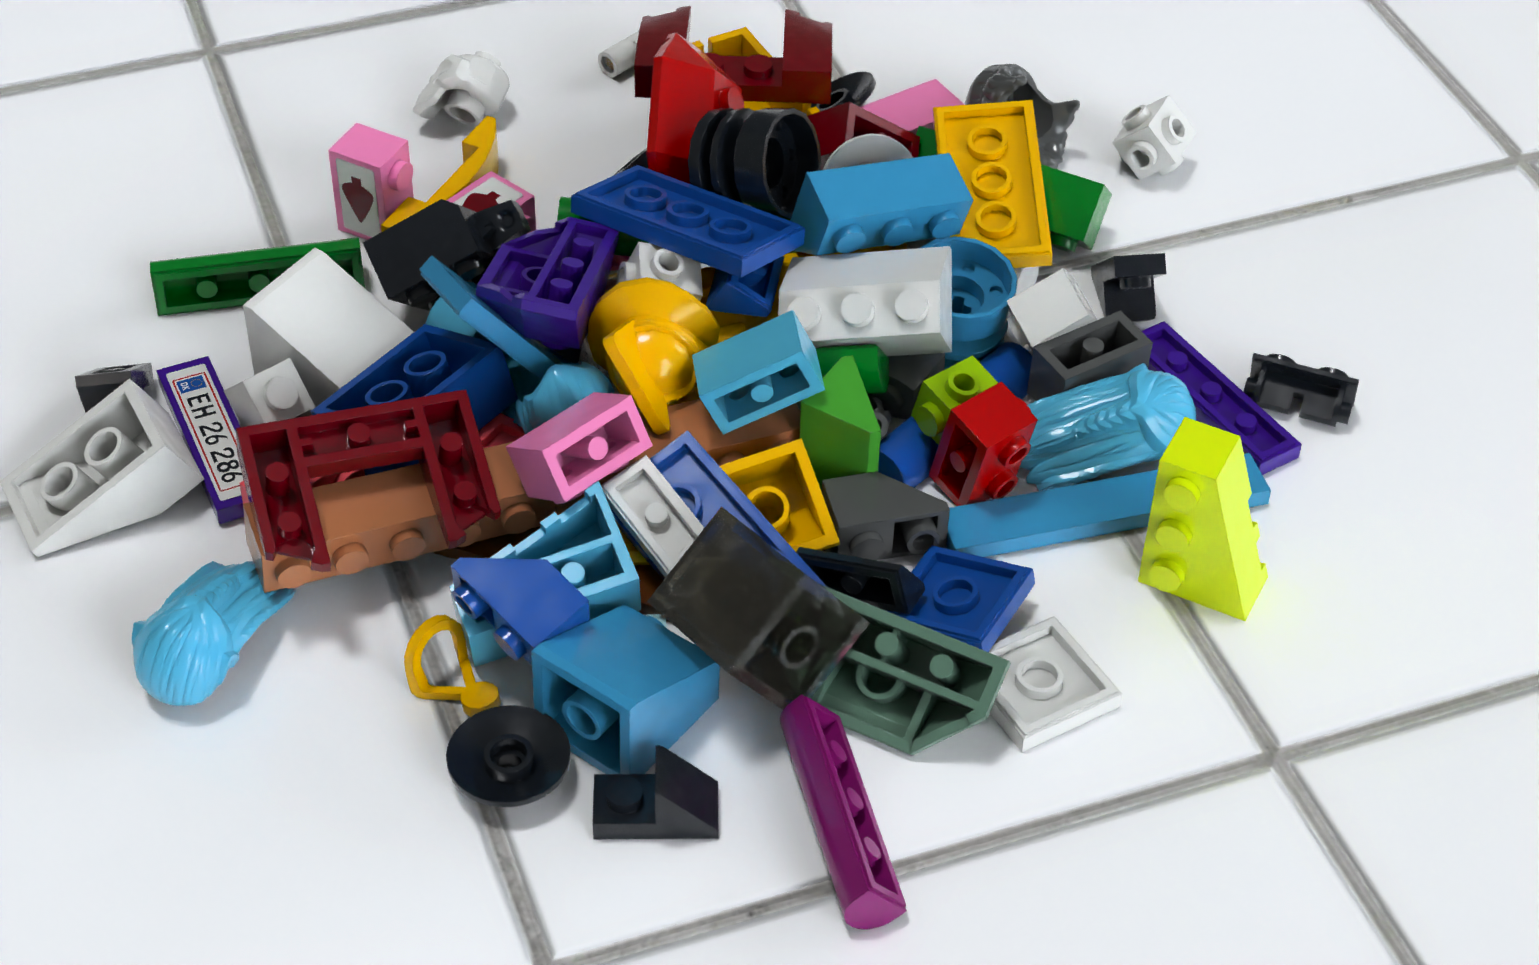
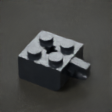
[363,199,531,311]

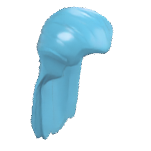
[503,347,615,434]
[1020,363,1196,491]
[132,561,297,706]

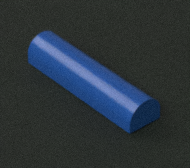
[878,342,1032,488]

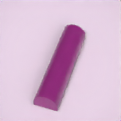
[779,694,907,929]

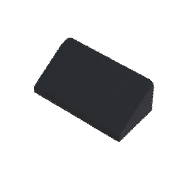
[796,547,925,614]

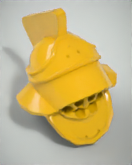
[587,277,720,435]

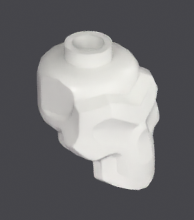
[413,51,510,126]

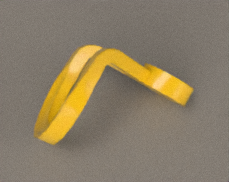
[404,615,501,717]

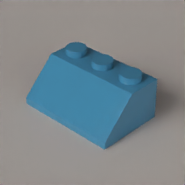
[790,153,973,256]

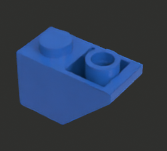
[450,558,590,665]

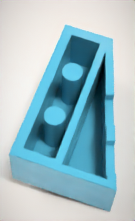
[449,481,641,667]

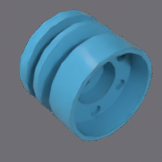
[920,236,1017,369]

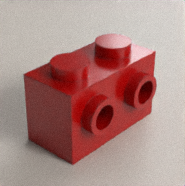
[929,381,1038,506]

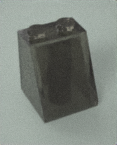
[647,506,870,710]

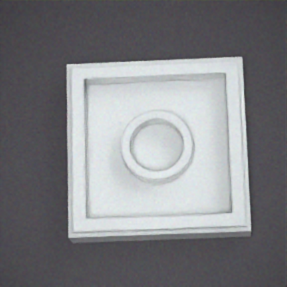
[989,616,1123,752]

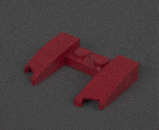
[634,6,832,104]
[236,389,501,572]

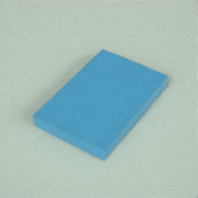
[419,255,563,380]

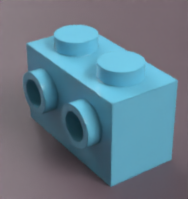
[692,310,825,435]

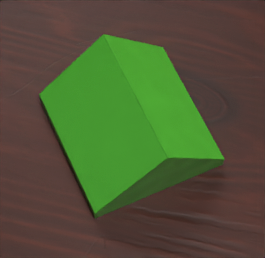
[799,355,881,492]

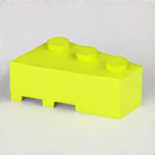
[1138,417,1268,621]

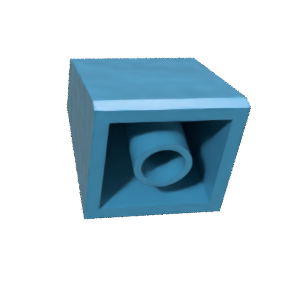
[531,604,720,774]

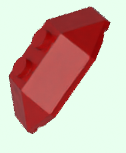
[647,33,744,184]

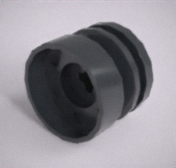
[688,108,821,219]

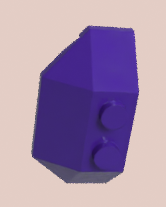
[476,217,620,350]

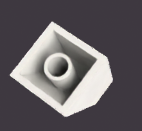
[243,248,414,407]

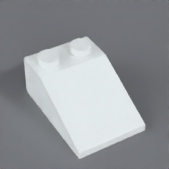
[0,378,204,557]

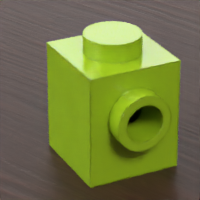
[911,355,998,445]

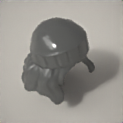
[965,64,1080,169]

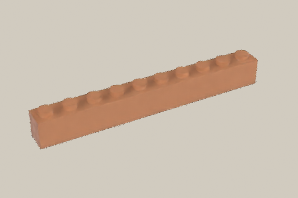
[243,399,801,593]

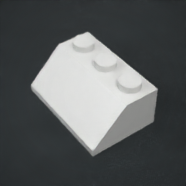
[778,246,952,356]

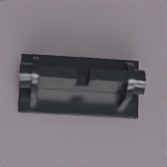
[1243,353,1359,427]

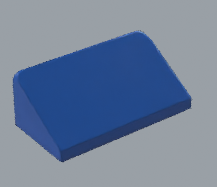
[706,256,784,317]

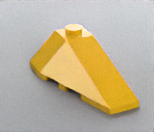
[619,438,840,565]

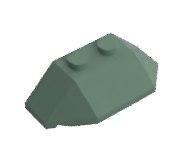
[767,573,1011,756]

